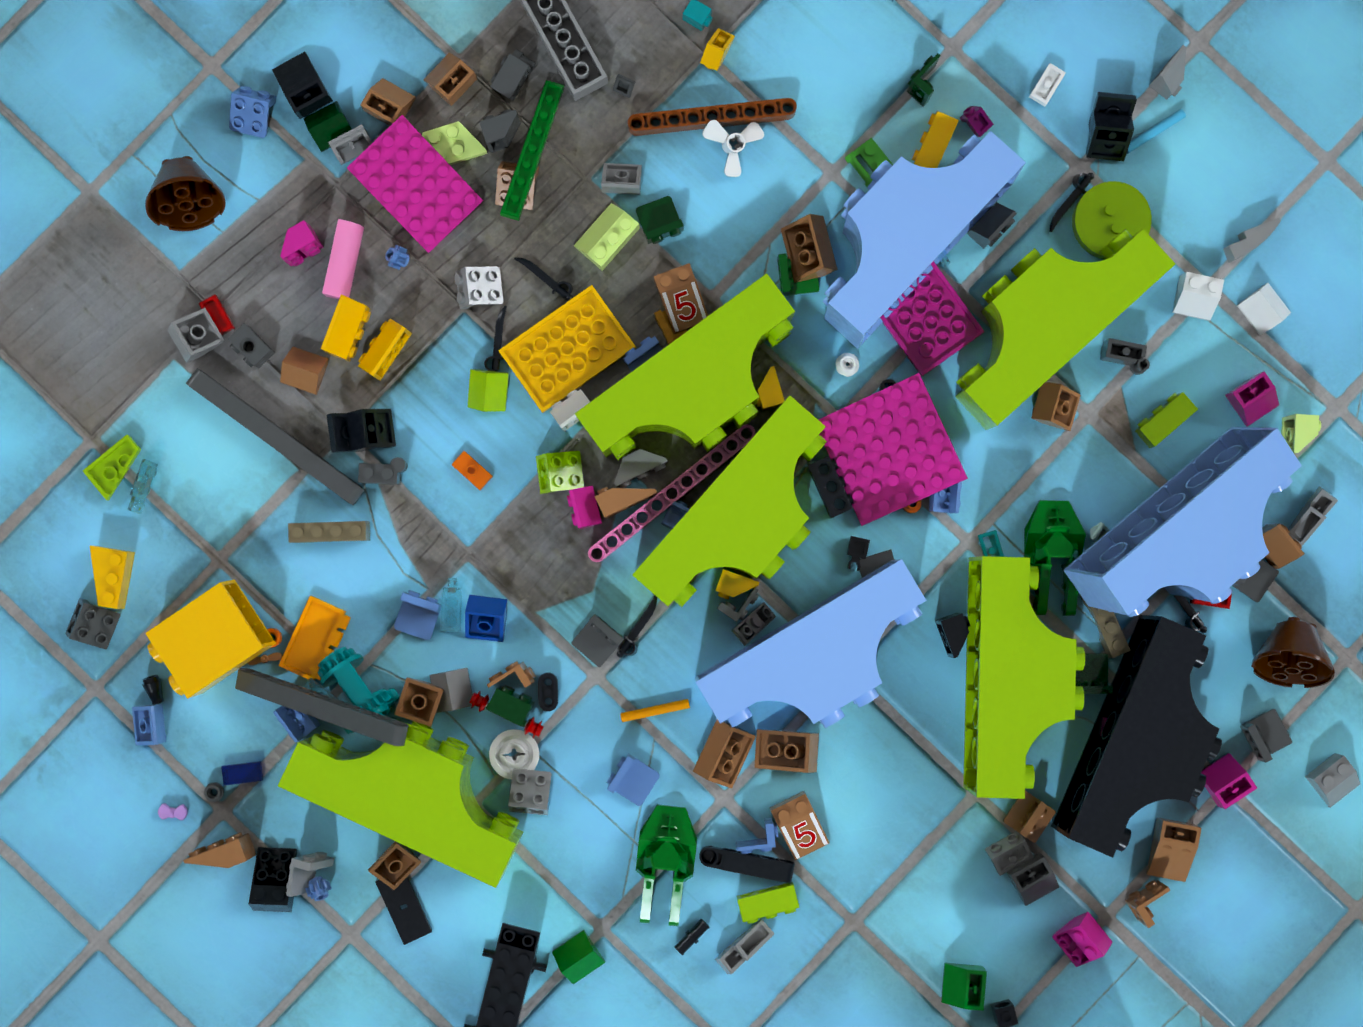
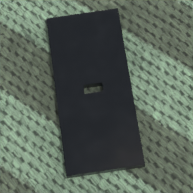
[375,877,432,945]

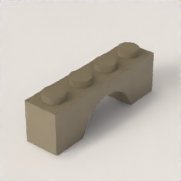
[288,521,370,543]
[1080,595,1131,658]

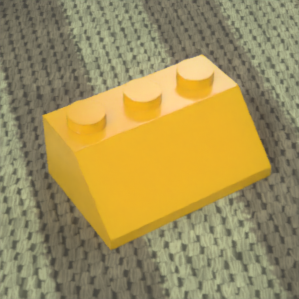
[321,295,371,362]
[358,319,412,381]

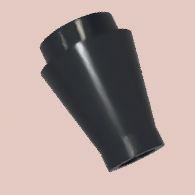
[142,675,164,705]

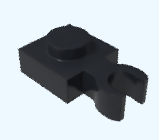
[846,536,870,571]

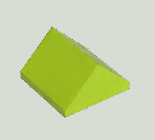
[467,369,509,412]

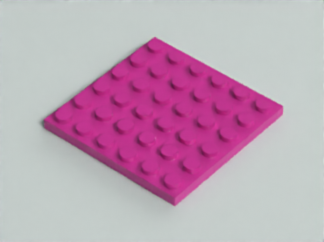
[818,373,968,526]

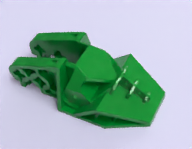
[1024,500,1086,616]
[636,804,697,927]

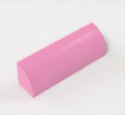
[322,219,364,299]

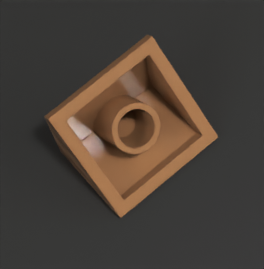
[280,347,329,395]
[394,677,444,727]
[368,841,421,890]

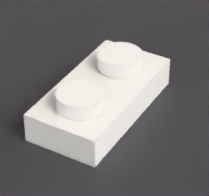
[1029,63,1066,107]

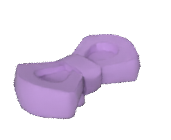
[158,803,188,820]

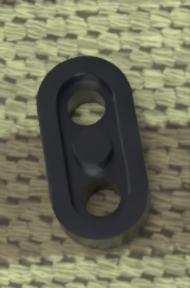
[538,672,558,711]

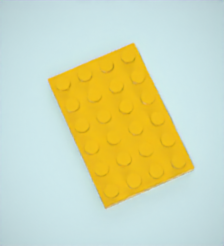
[498,285,636,413]

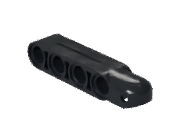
[699,846,795,883]

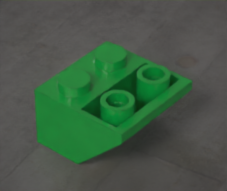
[941,963,987,1011]

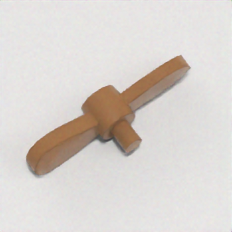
[248,652,283,665]

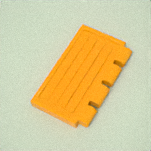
[278,596,351,681]

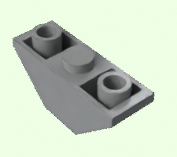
[614,449,668,488]

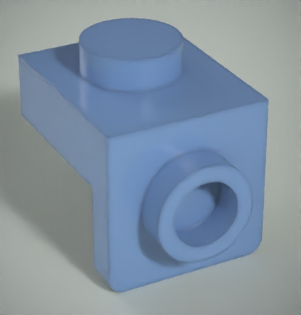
[661,500,689,529]

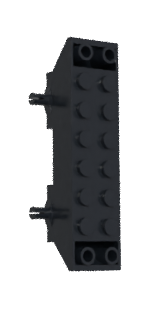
[464,923,548,1027]

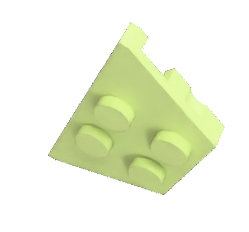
[422,121,488,165]

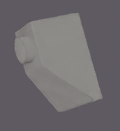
[1149,45,1186,100]

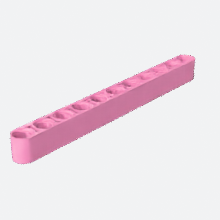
[588,424,756,562]

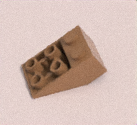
[1147,817,1202,882]
[183,832,257,868]

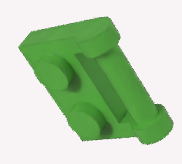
[845,137,893,187]

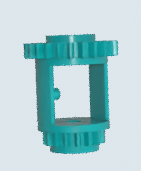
[317,647,400,734]

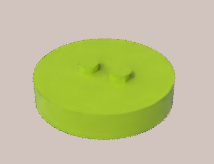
[1072,181,1152,259]

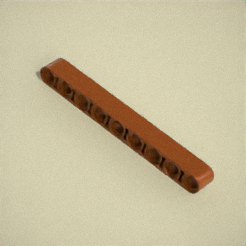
[628,98,797,136]

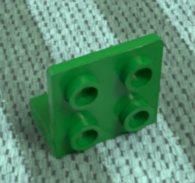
[777,253,819,296]

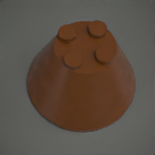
[145,156,226,231]
[1251,617,1335,688]

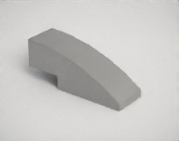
[1223,217,1281,263]
[1288,486,1338,546]
[715,919,774,974]

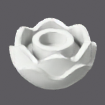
[835,353,859,377]

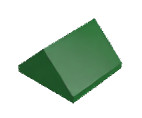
[552,930,605,984]

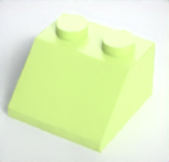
[1281,414,1321,454]

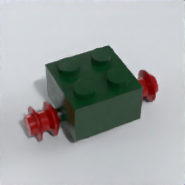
[469,685,544,739]

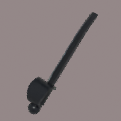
[1050,173,1094,232]
[514,257,573,301]
[484,306,507,372]
[617,595,657,658]
[1174,595,1207,633]

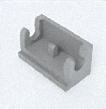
[328,124,372,165]

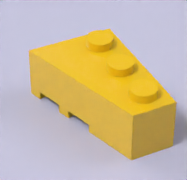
[911,111,959,168]
[90,545,135,609]

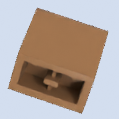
[424,53,477,106]
[360,78,416,126]
[1262,523,1304,569]

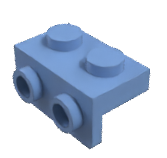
[929,482,962,513]
[273,706,320,742]

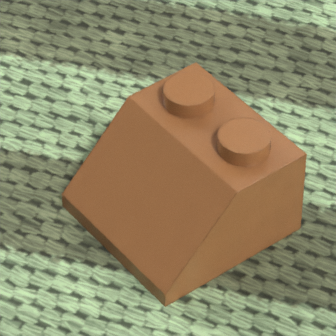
[1031,382,1081,431]

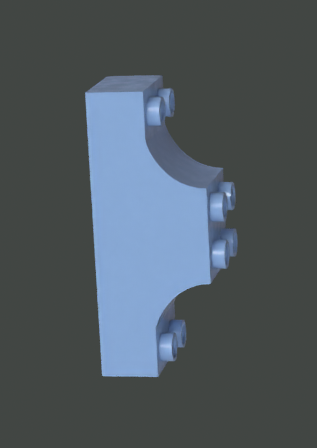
[823,131,1026,349]
[1064,427,1302,617]
[695,559,927,728]

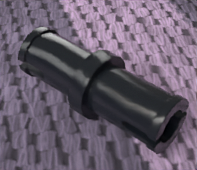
[674,918,710,955]

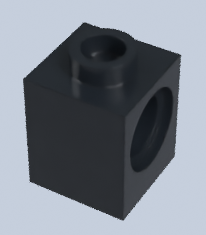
[991,999,1018,1027]

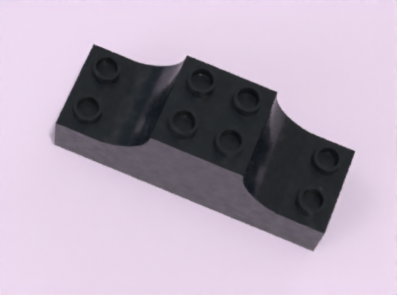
[1051,615,1222,858]

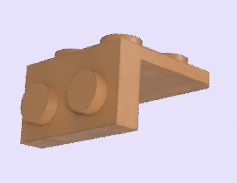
[487,661,536,688]

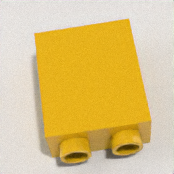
[145,579,276,699]

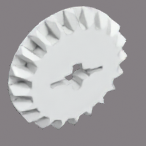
[489,729,540,780]

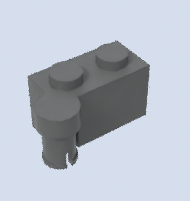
[490,49,536,101]
[1100,338,1150,375]
[358,457,408,485]

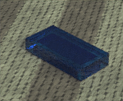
[221,761,263,786]

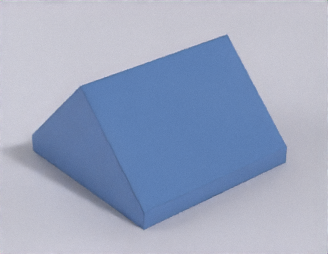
[132,704,166,745]

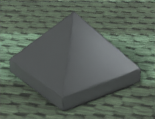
[613,74,635,98]

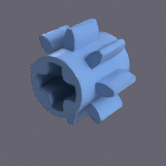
[385,245,410,270]
[305,876,332,901]

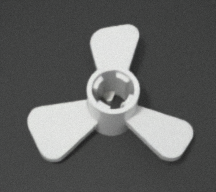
[702,120,764,177]

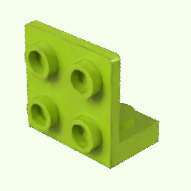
[536,451,584,494]

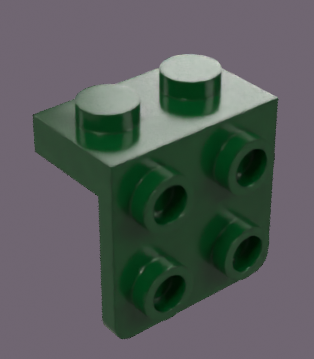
[636,196,684,244]

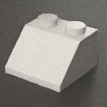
[1172,272,1224,321]
[550,389,590,432]

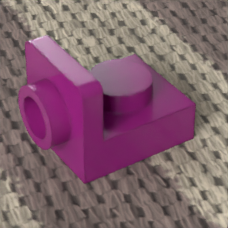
[959,106,994,137]

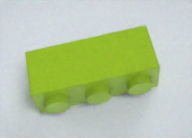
[1135,392,1198,448]
[737,882,800,924]

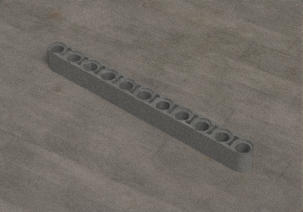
[186,368,365,505]
[235,668,408,746]

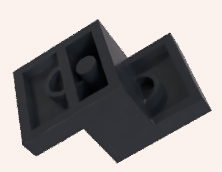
[1086,92,1137,161]
[326,409,396,453]

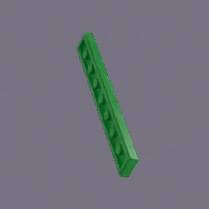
[500,80,565,221]

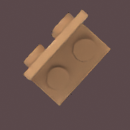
[495,161,539,210]
[1125,880,1170,928]

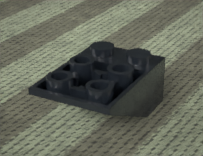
[272,51,333,119]
[248,847,297,912]

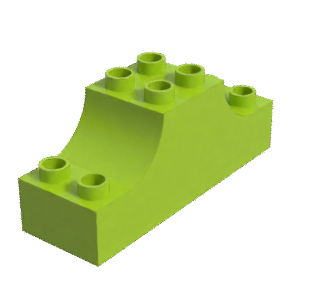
[955,229,1176,430]
[575,273,795,460]
[632,396,827,607]
[963,556,1085,799]
[278,721,524,888]

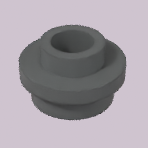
[204,782,224,802]

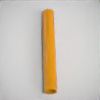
[620,699,690,722]

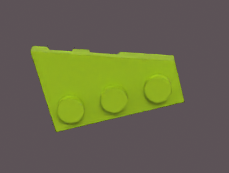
[83,434,141,501]

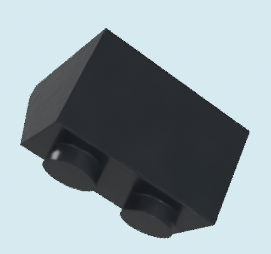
[935,613,970,658]

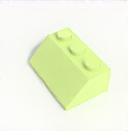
[574,203,640,271]

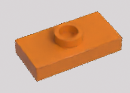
[452,451,493,491]

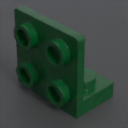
[907,53,941,107]

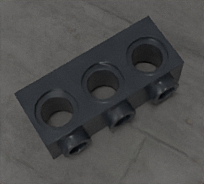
[807,456,854,518]

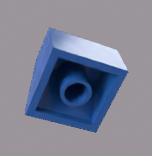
[465,595,507,642]

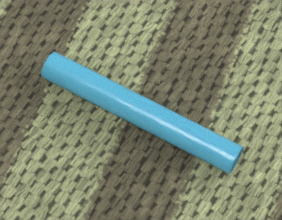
[1127,109,1186,154]

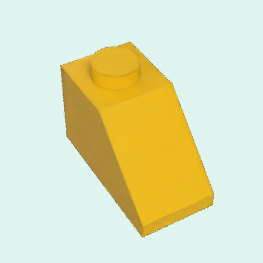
[700,28,735,71]
[757,366,784,411]
[715,569,759,599]

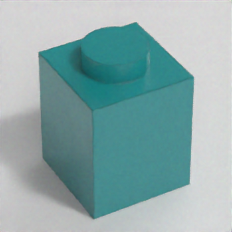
[683,0,713,31]

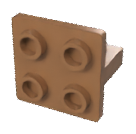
[1003,790,1056,843]

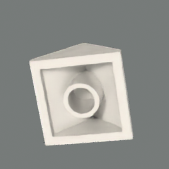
[1237,283,1291,336]

